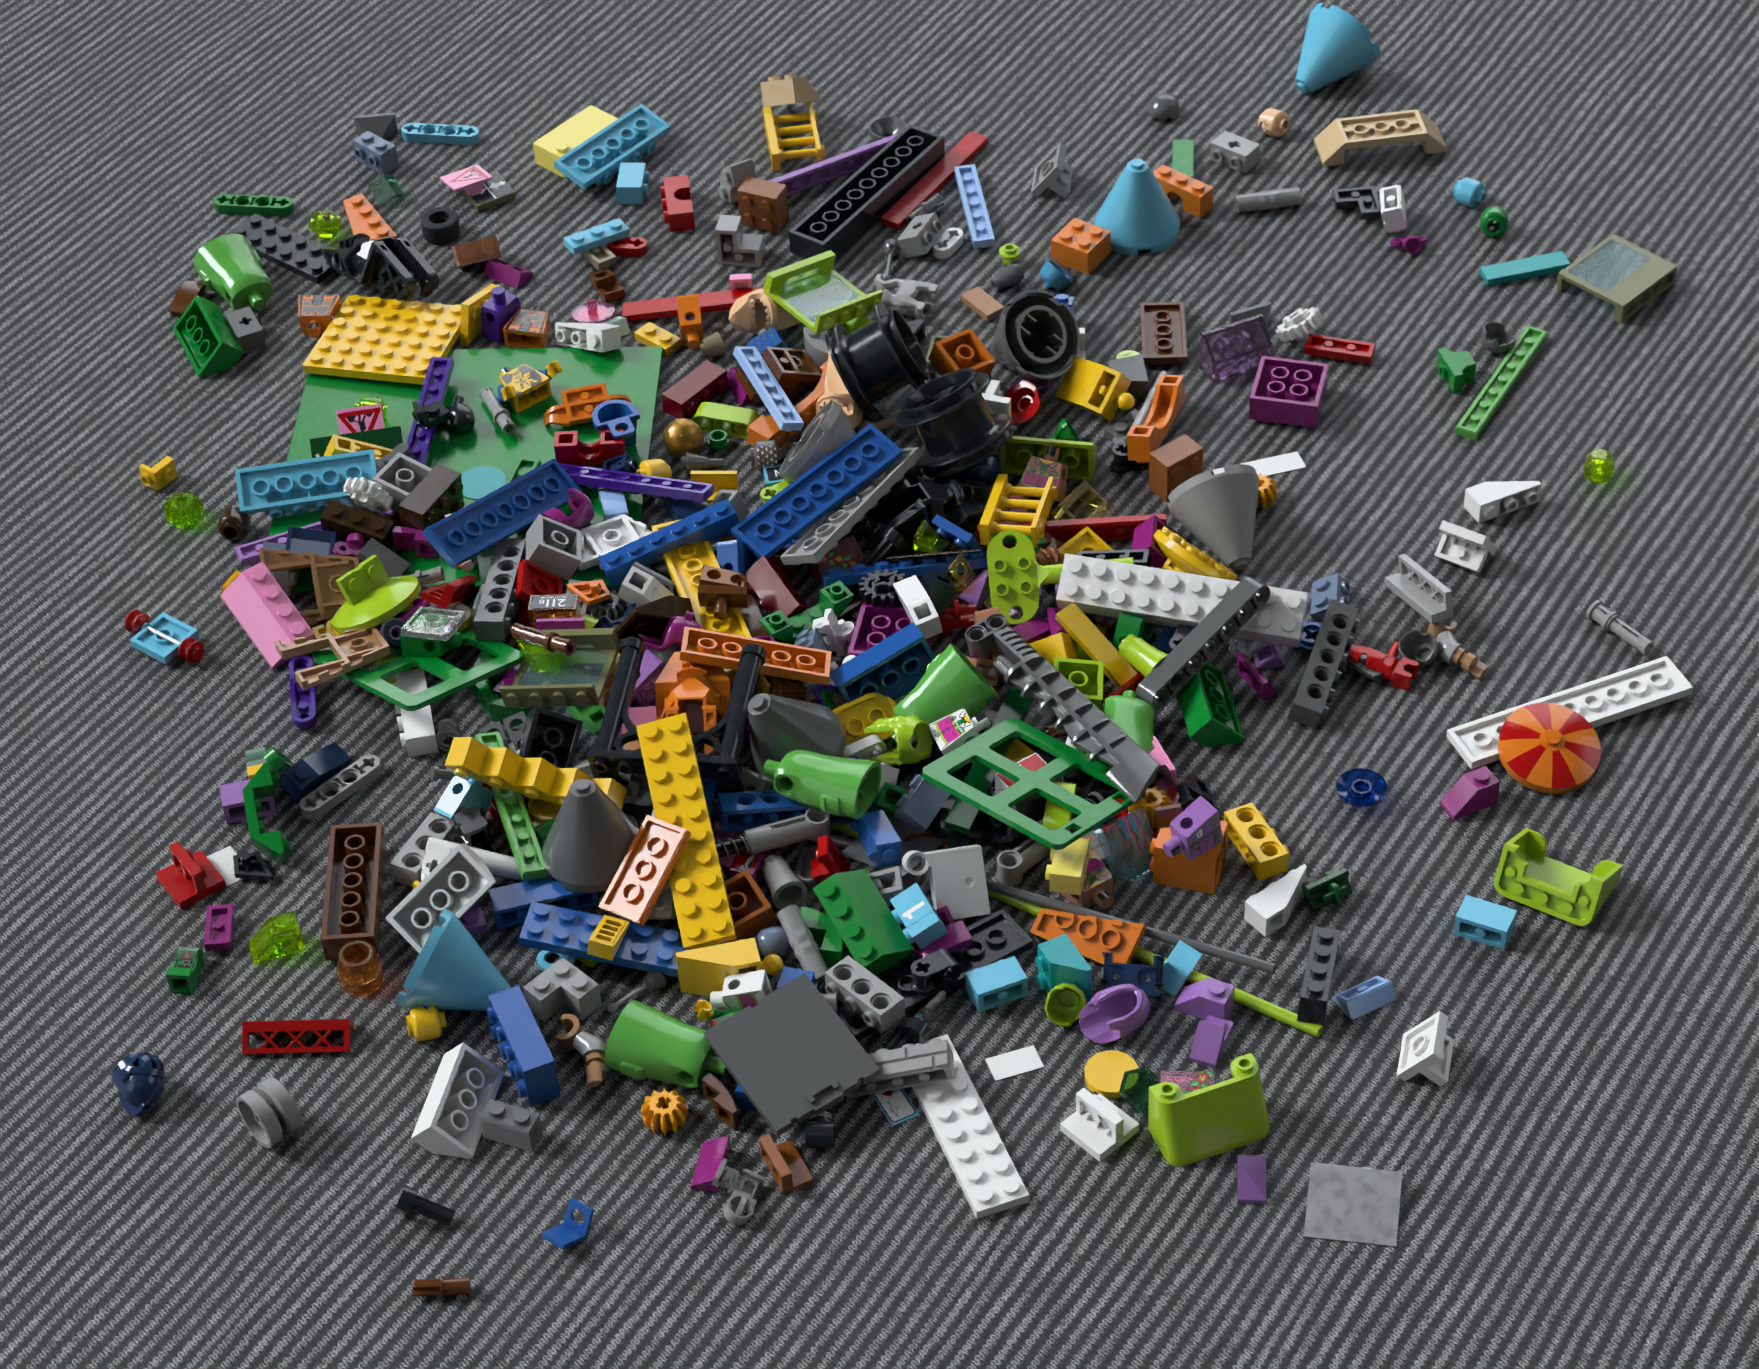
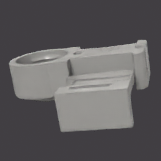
[712,1158,765,1226]

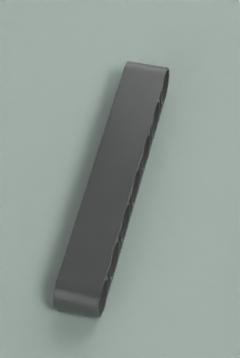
[1136,577,1271,709]

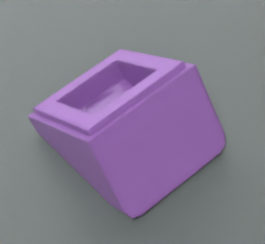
[1251,643,1286,670]

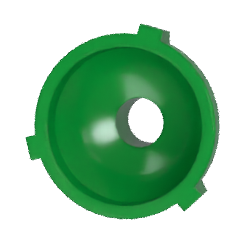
[1050,418,1080,442]

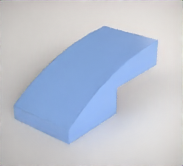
[598,488,629,520]

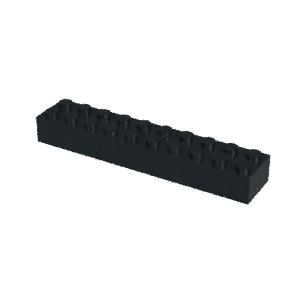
[789,124,945,259]

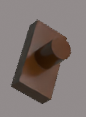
[697,585,749,620]

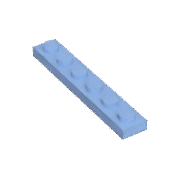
[954,164,995,248]
[733,346,804,432]

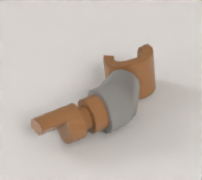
[1427,622,1489,678]
[556,1014,607,1088]

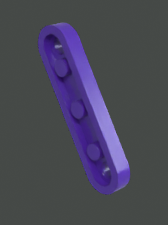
[289,655,317,729]

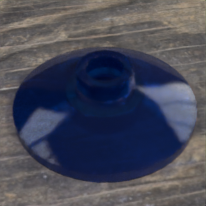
[1336,768,1387,807]

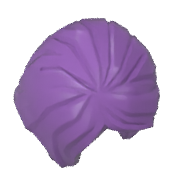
[1079,984,1149,1044]

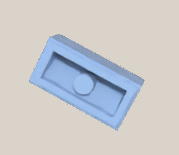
[1333,976,1396,1020]

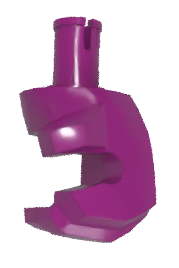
[542,488,594,531]

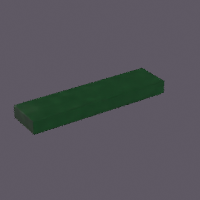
[309,426,403,458]

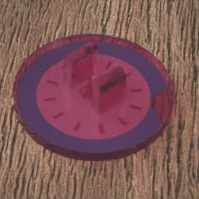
[572,299,615,323]

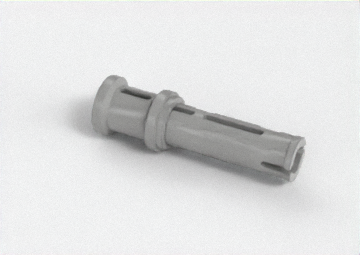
[1586,600,1654,655]

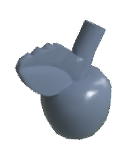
[748,926,792,958]

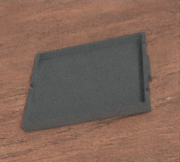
[703,973,880,1137]

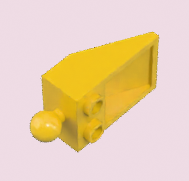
[1055,356,1135,422]
[676,938,783,997]

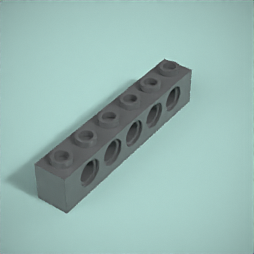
[474,538,526,641]
[1288,599,1360,729]

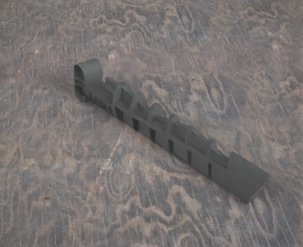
[965,613,1159,803]

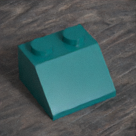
[1035,934,1092,1003]

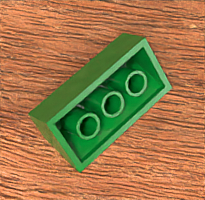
[173,295,244,378]
[1176,662,1245,747]
[813,869,915,975]

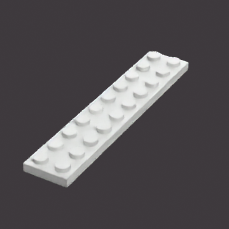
[1446,656,1693,769]

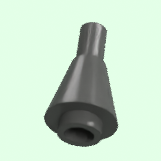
[680,452,724,475]

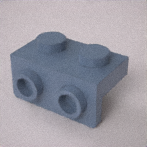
[1310,573,1351,621]

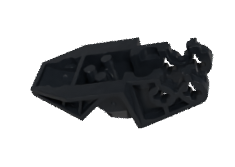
[322,233,439,301]
[855,476,991,560]

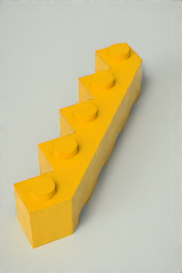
[445,737,628,810]

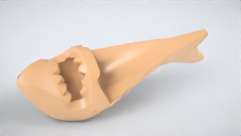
[729,289,846,335]
[816,354,863,430]

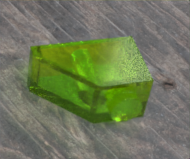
[516,635,566,673]
[248,911,305,964]

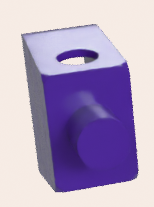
[482,286,522,343]

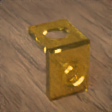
[948,553,976,592]

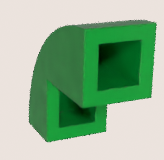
[800,906,844,968]

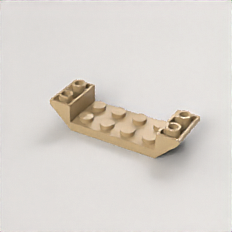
[1314,109,1447,166]

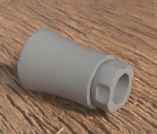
[761,855,807,910]

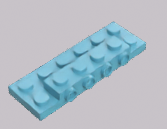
[554,104,671,190]
[235,449,377,518]

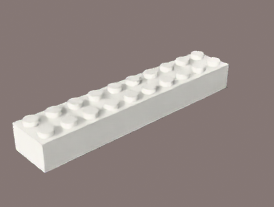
[1056,553,1308,648]

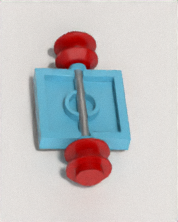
[124,610,204,664]

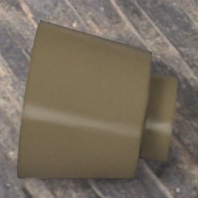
[699,331,727,358]

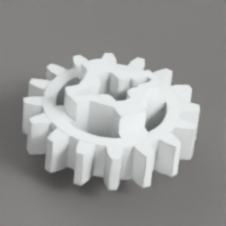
[1275,307,1323,342]
[342,477,394,512]

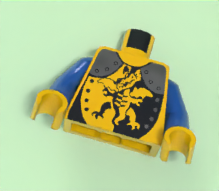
[497,361,563,413]

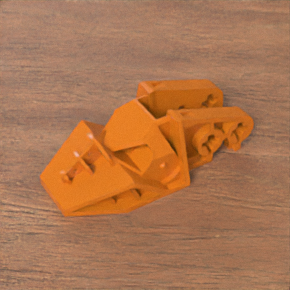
[655,652,731,754]

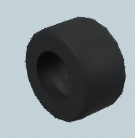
[421,207,460,245]

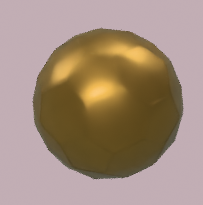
[663,418,703,458]

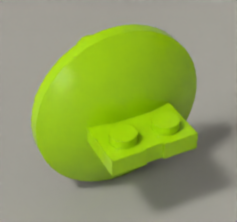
[332,555,421,635]

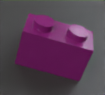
[1132,515,1188,569]

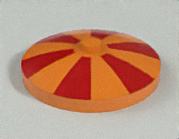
[1497,703,1601,794]

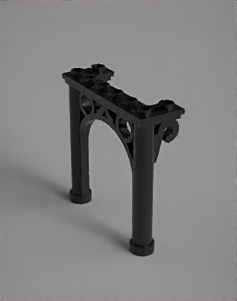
[587,637,767,793]

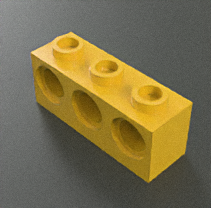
[1224,802,1290,881]

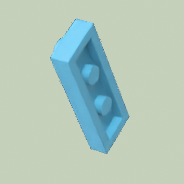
[563,218,630,255]

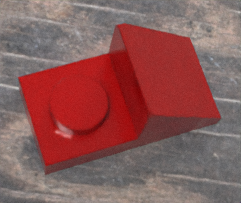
[811,834,851,881]

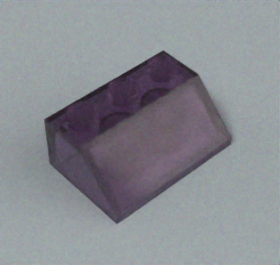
[1200,314,1273,383]

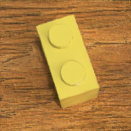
[1045,838,1090,895]

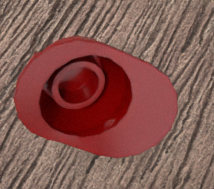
[1006,381,1041,424]

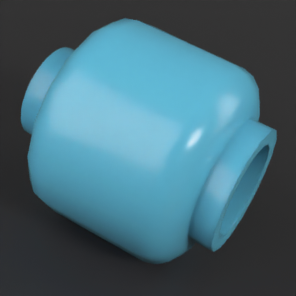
[1453,177,1487,208]

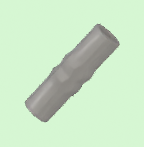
[1235,187,1302,213]
[777,905,828,984]

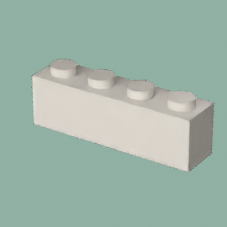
[392,668,438,757]

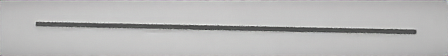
[508,739,1276,974]

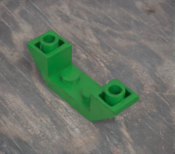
[759,580,854,644]
[471,651,529,726]
[242,762,290,864]

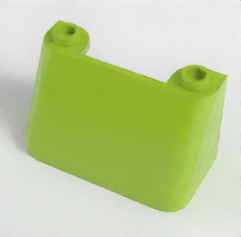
[1494,828,1623,926]
[1148,1053,1269,1167]

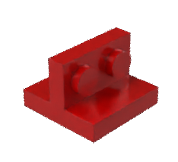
[516,559,563,623]
[155,842,226,910]

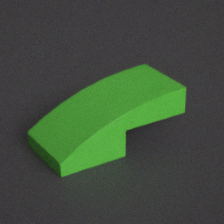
[567,704,606,735]

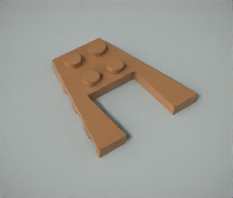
[259,548,359,627]
[275,627,391,691]

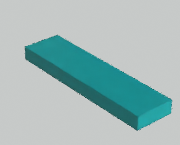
[1479,251,1570,286]

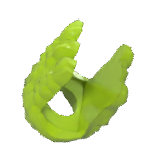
[864,715,933,765]

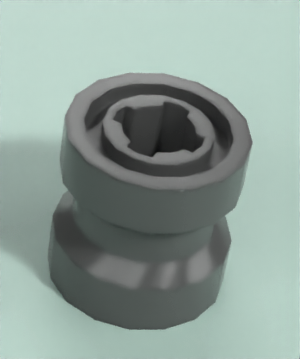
[435,718,461,752]

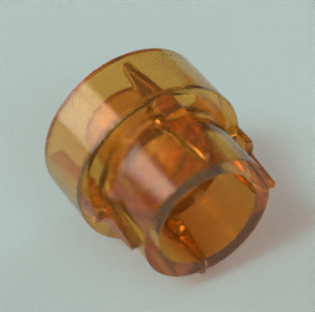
[337,941,384,996]

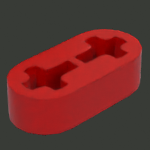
[607,237,648,257]

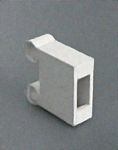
[902,844,991,920]

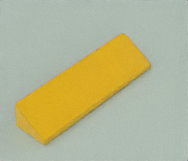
[1055,602,1138,688]

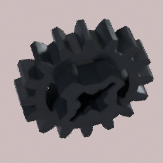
[858,569,906,609]

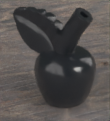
[438,396,475,434]
[929,808,983,849]

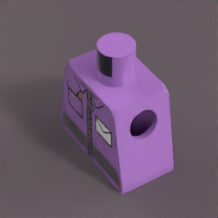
[1163,796,1223,860]

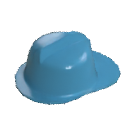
[1039,255,1073,290]

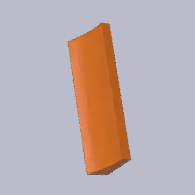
[679,626,832,685]

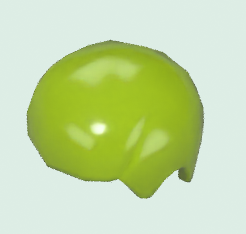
[1045,983,1087,1027]

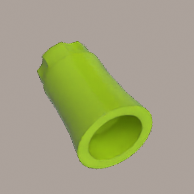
[1118,634,1168,677]

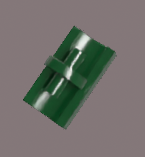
[1302,868,1352,911]

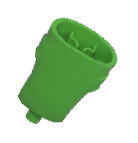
[194,234,273,310]
[891,643,999,742]
[1085,690,1156,786]
[763,749,881,820]
[605,1000,728,1088]

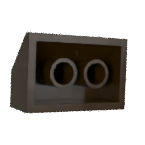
[320,498,401,549]

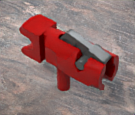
[1346,642,1419,691]

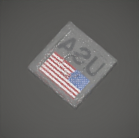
[401,606,466,641]

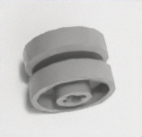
[236,1077,303,1148]

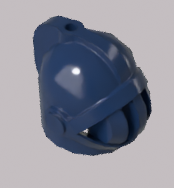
[111,1052,165,1117]

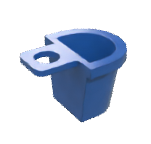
[592,399,640,447]

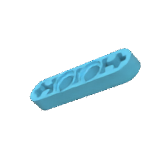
[401,123,480,145]

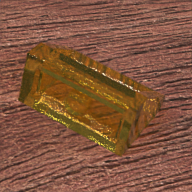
[1049,480,1110,520]

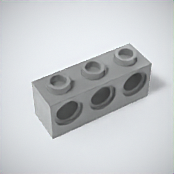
[390,812,458,888]
[825,955,905,1033]

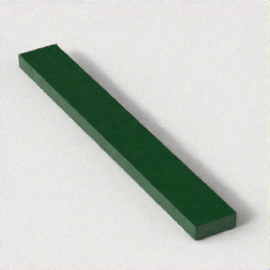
[944,686,1034,835]

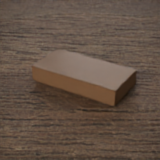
[961,286,1004,322]

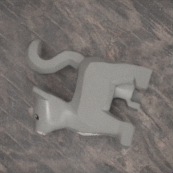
[874,274,939,320]

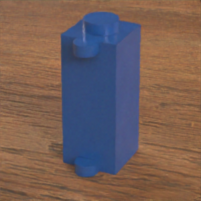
[851,810,902,867]

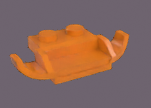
[543,383,632,427]

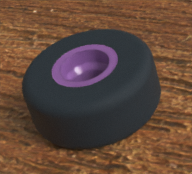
[380,618,407,648]

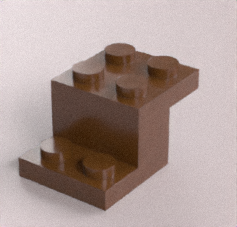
[735,347,822,402]

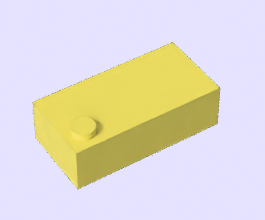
[533,105,618,178]

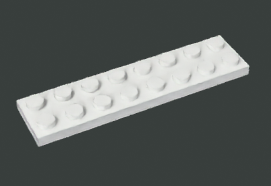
[912,1034,1029,1219]

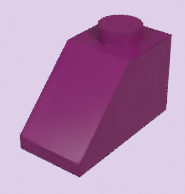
[1440,766,1500,821]

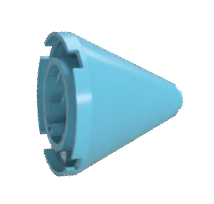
[1295,3,1381,94]
[1094,159,1180,255]
[394,908,511,1011]

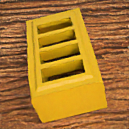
[587,915,630,961]

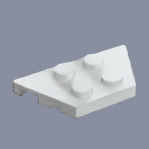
[578,514,652,571]

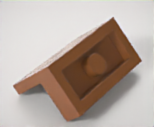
[759,1134,813,1195]

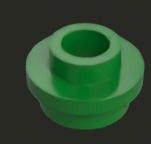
[707,429,730,450]

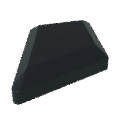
[233,851,273,880]

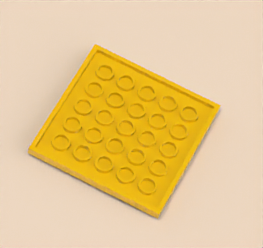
[302,295,461,385]

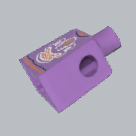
[631,649,665,707]

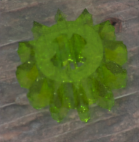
[163,491,204,528]

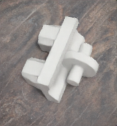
[812,608,855,657]

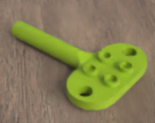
[987,530,1133,626]

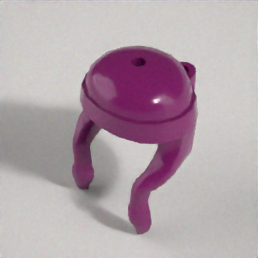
[638,611,702,652]

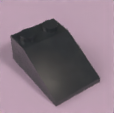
[519,706,583,768]

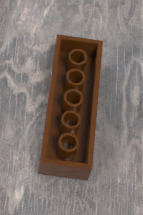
[321,822,386,961]

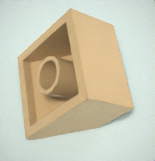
[760,74,820,107]

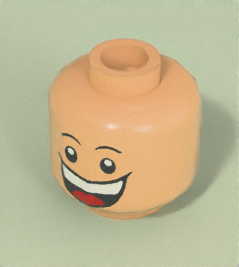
[1258,108,1290,137]

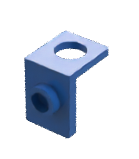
[542,1198,594,1250]

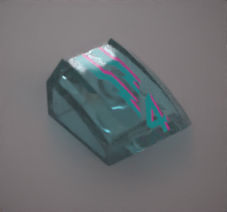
[1094,807,1155,881]

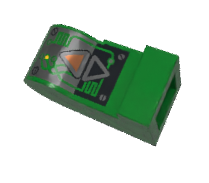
[166,946,203,994]

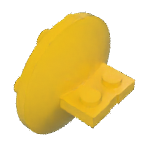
[1153,526,1238,581]

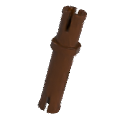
[511,623,576,656]

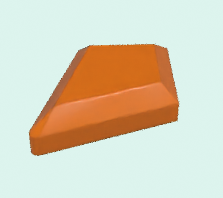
[567,580,611,606]

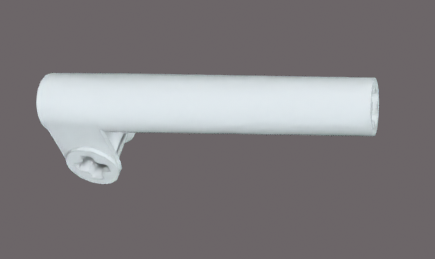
[421,837,532,881]

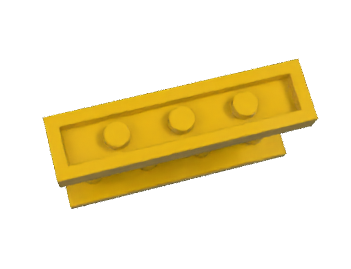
[763,102,826,172]
[979,474,1058,548]

